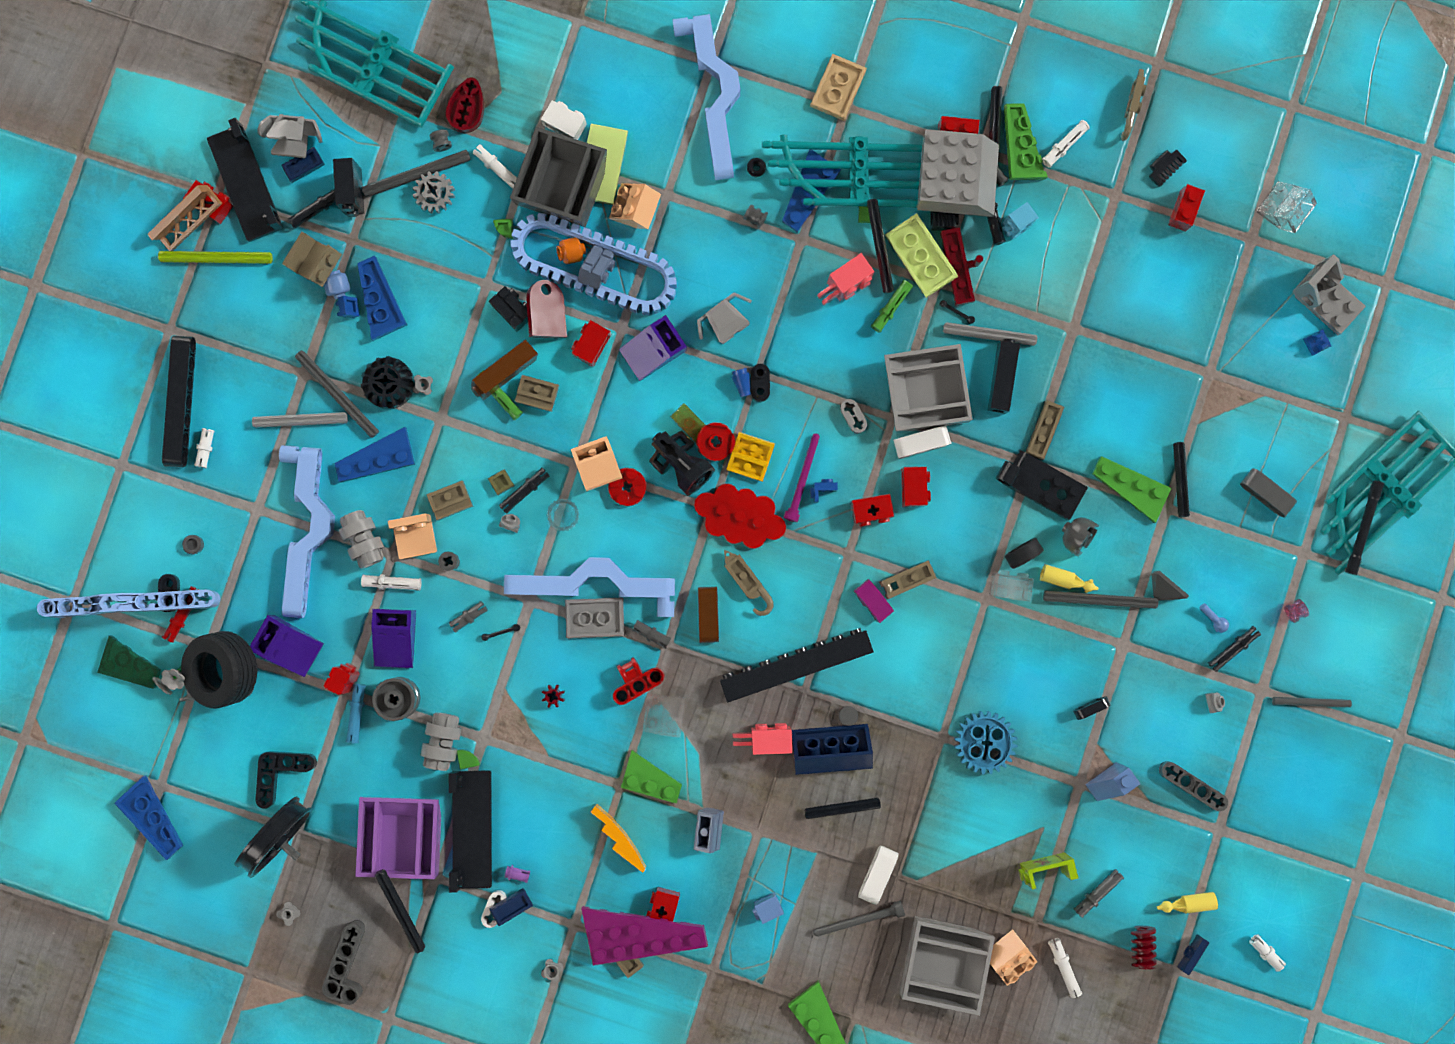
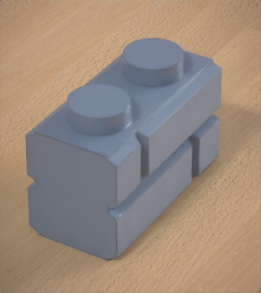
[578,245,616,289]
[694,807,724,853]

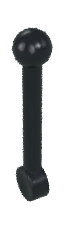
[940,300,975,324]
[481,624,521,641]

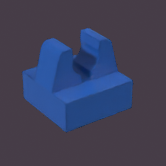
[336,296,359,318]
[1303,329,1331,356]

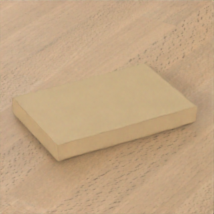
[810,54,867,121]

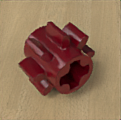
[542,685,565,708]

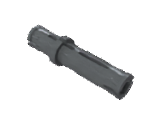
[1074,869,1124,918]

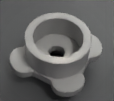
[413,375,433,395]
[276,902,300,926]
[541,959,564,982]

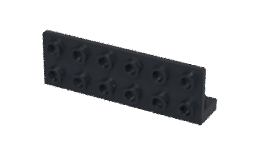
[207,118,283,242]
[449,770,492,893]

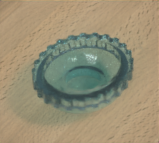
[546,498,580,532]

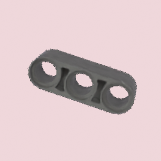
[1240,468,1297,518]

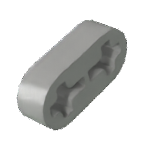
[840,399,867,434]

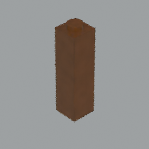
[471,339,538,400]

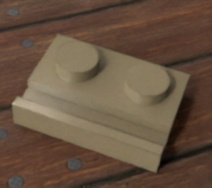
[515,375,559,412]
[426,480,474,521]

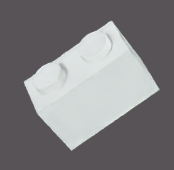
[541,100,587,140]

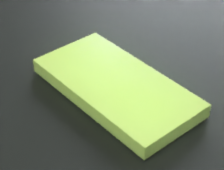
[587,124,628,205]
[885,213,958,298]

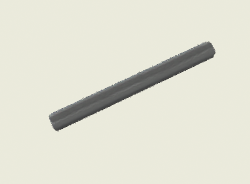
[362,150,470,197]
[295,350,379,438]
[1043,591,1158,609]

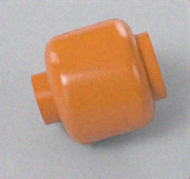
[556,237,586,264]

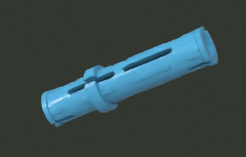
[346,684,366,743]

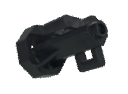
[649,430,715,496]

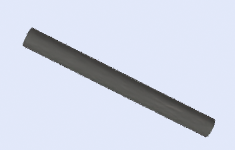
[1272,697,1352,707]

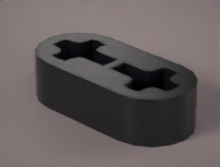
[1073,696,1111,720]

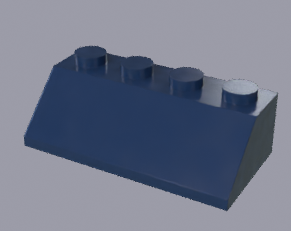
[792,724,873,775]

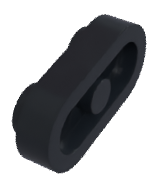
[751,364,770,402]
[157,574,180,612]

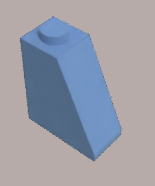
[1085,762,1140,801]

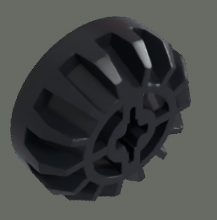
[361,356,415,409]

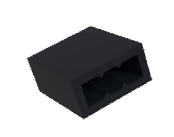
[333,158,364,217]

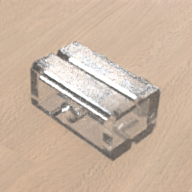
[989,570,1034,602]

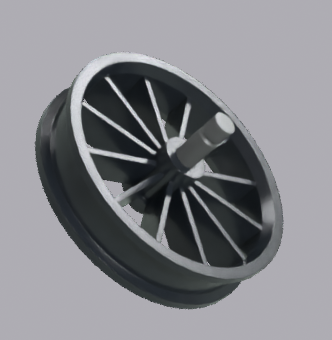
[234,796,313,878]

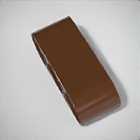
[698,587,719,643]

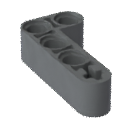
[322,920,365,1005]

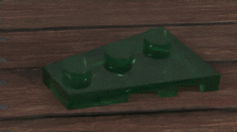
[97,635,161,689]

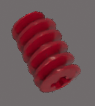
[1131,926,1157,970]

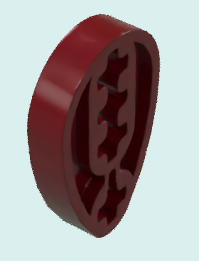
[446,77,484,133]

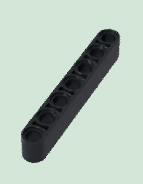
[162,336,196,467]

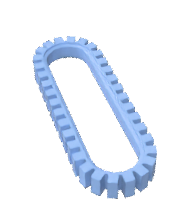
[511,213,677,315]

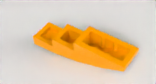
[591,804,646,872]

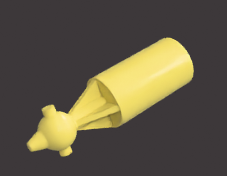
[1040,564,1098,593]
[1157,892,1218,914]

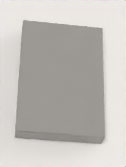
[565,598,625,638]

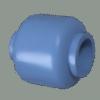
[324,270,350,299]

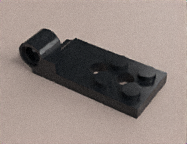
[996,450,1088,521]

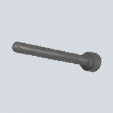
[813,900,905,936]

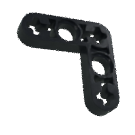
[255,751,317,809]

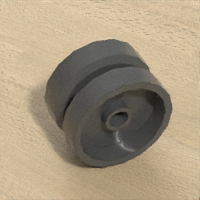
[372,677,421,721]

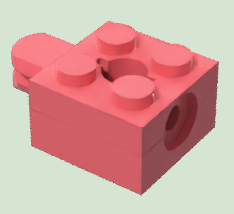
[817,253,875,305]
[732,723,792,755]

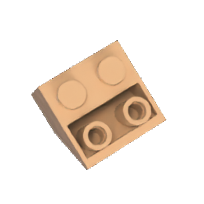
[609,183,661,229]
[571,436,622,492]
[990,929,1037,986]

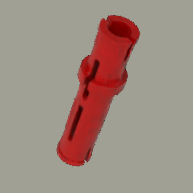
[162,586,199,643]

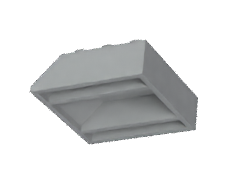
[917,129,999,217]
[884,344,973,431]
[899,916,995,1016]

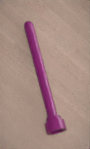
[783,433,820,523]

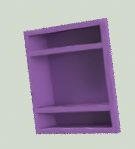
[356,797,441,879]

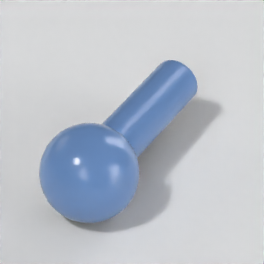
[1199,603,1229,633]

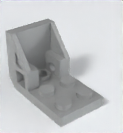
[1293,254,1366,335]

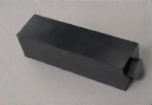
[987,339,1020,414]

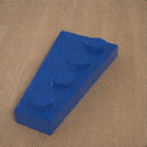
[782,150,841,233]
[357,255,407,341]
[335,427,415,482]
[114,776,184,860]

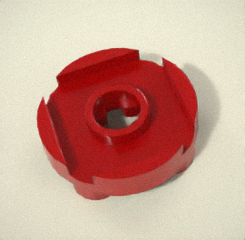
[696,422,735,461]
[608,468,647,506]

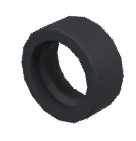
[1004,538,1044,569]

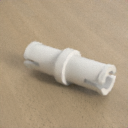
[194,428,215,468]
[1249,934,1286,972]

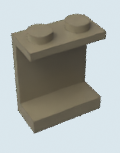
[282,231,342,287]

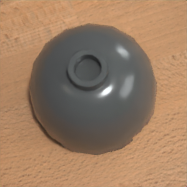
[1062,517,1099,557]

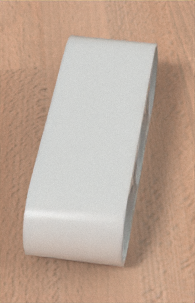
[893,425,952,459]
[858,845,899,905]

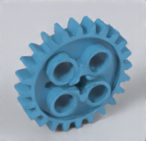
[954,711,1018,774]

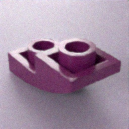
[854,579,894,623]

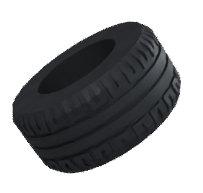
[181,631,258,709]

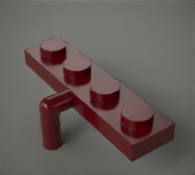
[940,227,983,306]

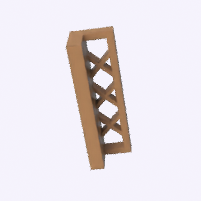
[147,185,222,251]

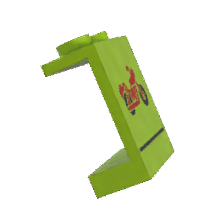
[1018,852,1078,890]

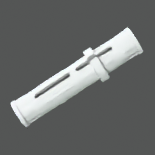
[1042,120,1090,168]
[473,144,517,189]
[361,574,422,591]
[1048,938,1082,998]

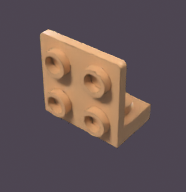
[388,513,437,559]

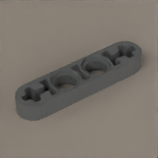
[1159,761,1228,811]

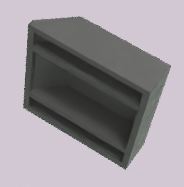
[510,127,607,227]

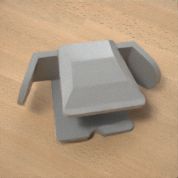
[258,114,323,158]
[697,292,752,344]

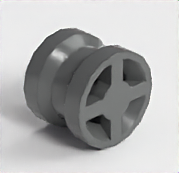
[429,130,452,152]

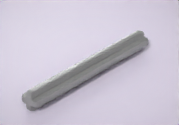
[943,322,1037,346]
[252,412,348,428]

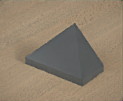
[1151,571,1189,601]

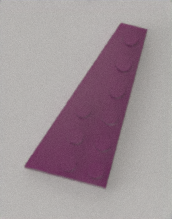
[581,906,708,966]

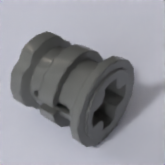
[743,205,768,229]
[438,552,460,571]

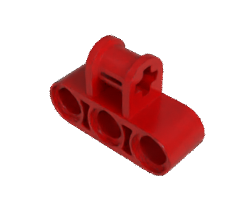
[613,657,665,705]

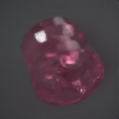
[1284,599,1309,623]

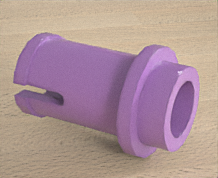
[505,865,530,883]

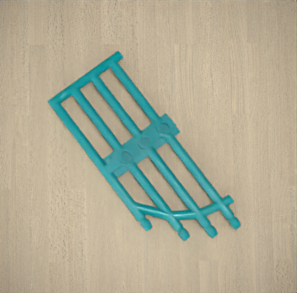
[295,0,454,128]
[762,134,923,208]
[1320,410,1455,575]

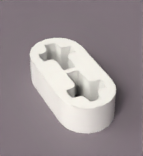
[481,890,507,928]

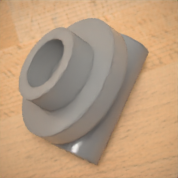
[499,514,520,533]
[1205,692,1225,713]

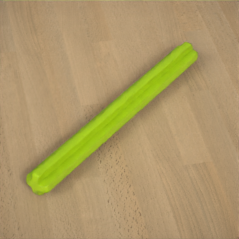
[158,251,273,263]

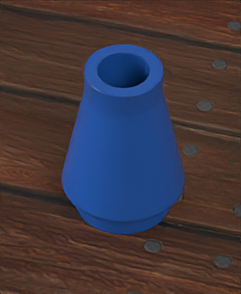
[731,368,751,397]

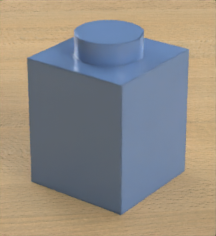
[752,892,784,924]

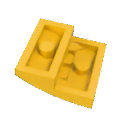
[727,432,775,482]

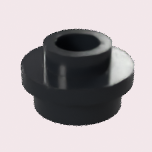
[747,158,766,177]

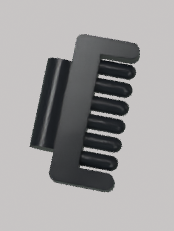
[1149,150,1187,187]

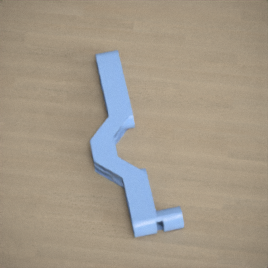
[672,14,741,180]
[279,445,335,618]
[504,557,675,617]
[37,589,221,618]

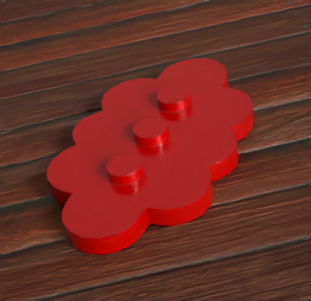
[694,484,786,549]

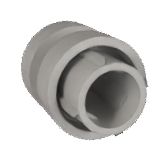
[339,510,385,569]
[420,712,462,771]

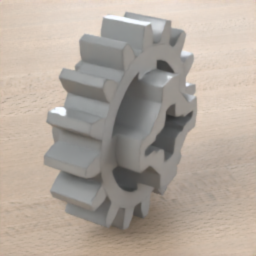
[413,171,455,214]

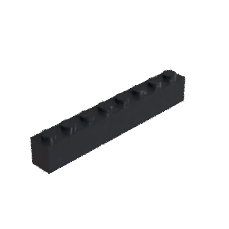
[720,628,874,703]

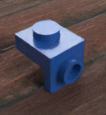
[810,479,838,503]

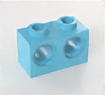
[1002,202,1039,240]

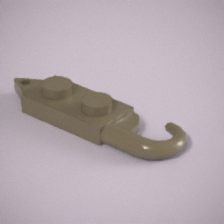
[1121,69,1146,141]
[724,550,774,616]

